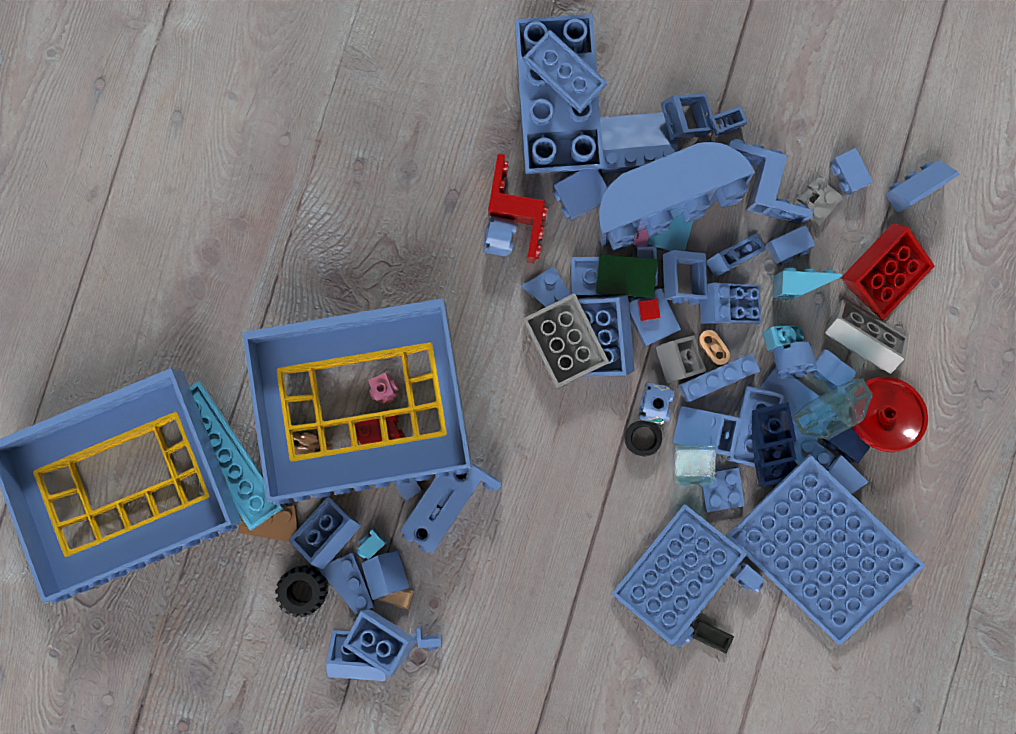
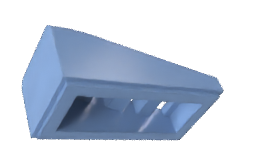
[708,106,748,136]

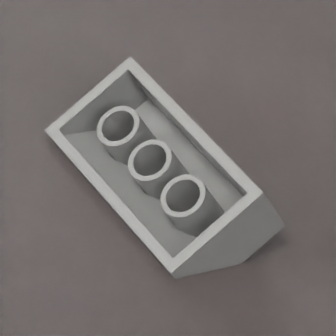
[825,298,909,374]

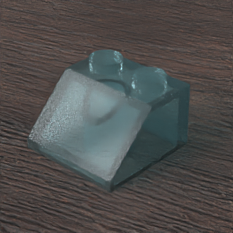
[675,446,716,486]

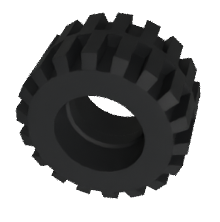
[275,565,328,617]

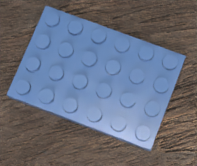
[612,504,747,646]

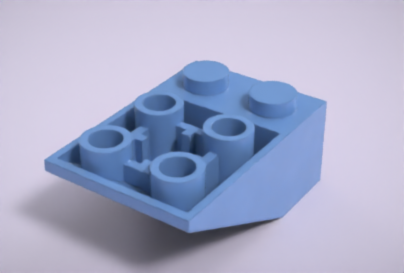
[700,283,761,324]
[672,406,741,457]

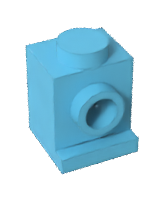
[356,528,387,560]

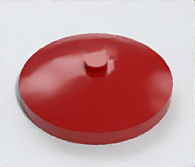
[849,376,928,453]

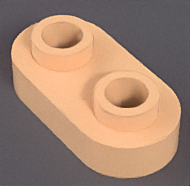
[698,330,730,365]

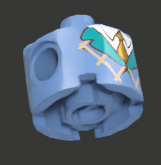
[639,382,674,424]

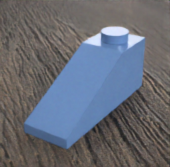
[706,233,766,278]

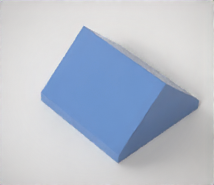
[361,551,410,601]

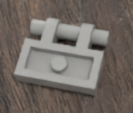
[795,177,843,227]

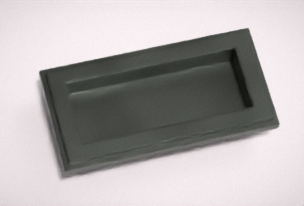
[693,619,734,654]

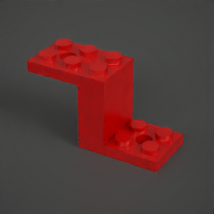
[488,154,548,264]

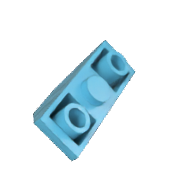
[762,325,804,351]

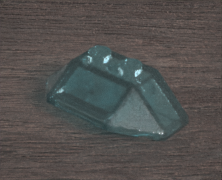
[792,378,873,440]

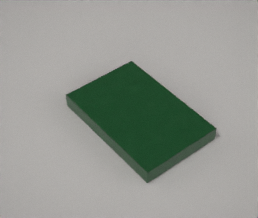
[596,254,658,298]

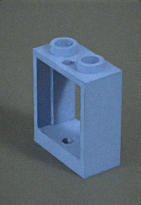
[660,93,713,140]
[663,250,708,305]

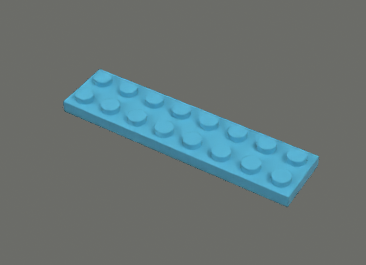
[190,381,284,530]

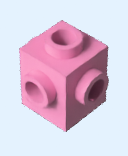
[368,372,399,404]

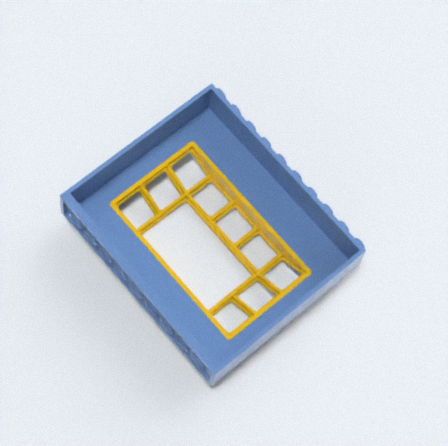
[242,298,473,505]
[0,368,242,604]

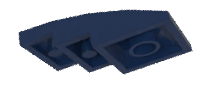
[752,402,797,487]

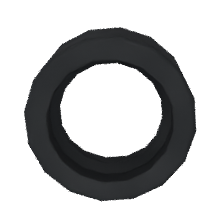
[624,420,662,457]

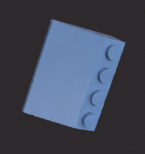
[600,112,678,174]
[578,295,635,376]

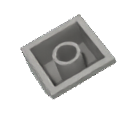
[656,335,706,383]

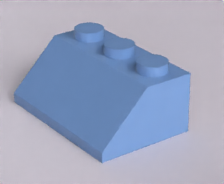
[885,160,960,213]
[289,496,361,570]
[343,609,417,677]
[326,630,387,681]

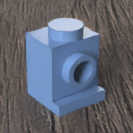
[731,562,765,593]

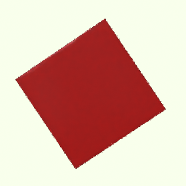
[637,299,661,321]

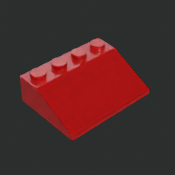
[841,223,935,321]

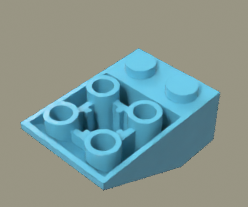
[773,268,842,300]

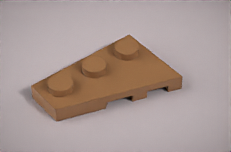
[238,505,299,542]

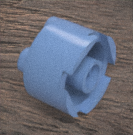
[483,215,517,257]
[773,342,817,379]

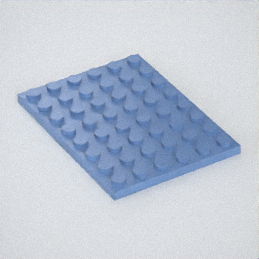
[726,454,926,646]

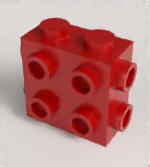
[355,409,406,445]

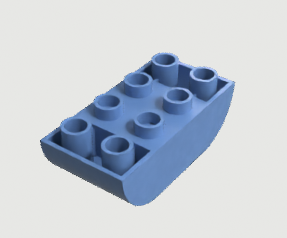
[515,14,604,174]
[599,142,755,251]

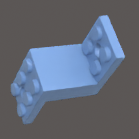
[727,139,813,225]

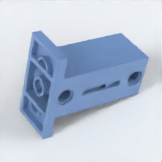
[400,463,502,553]

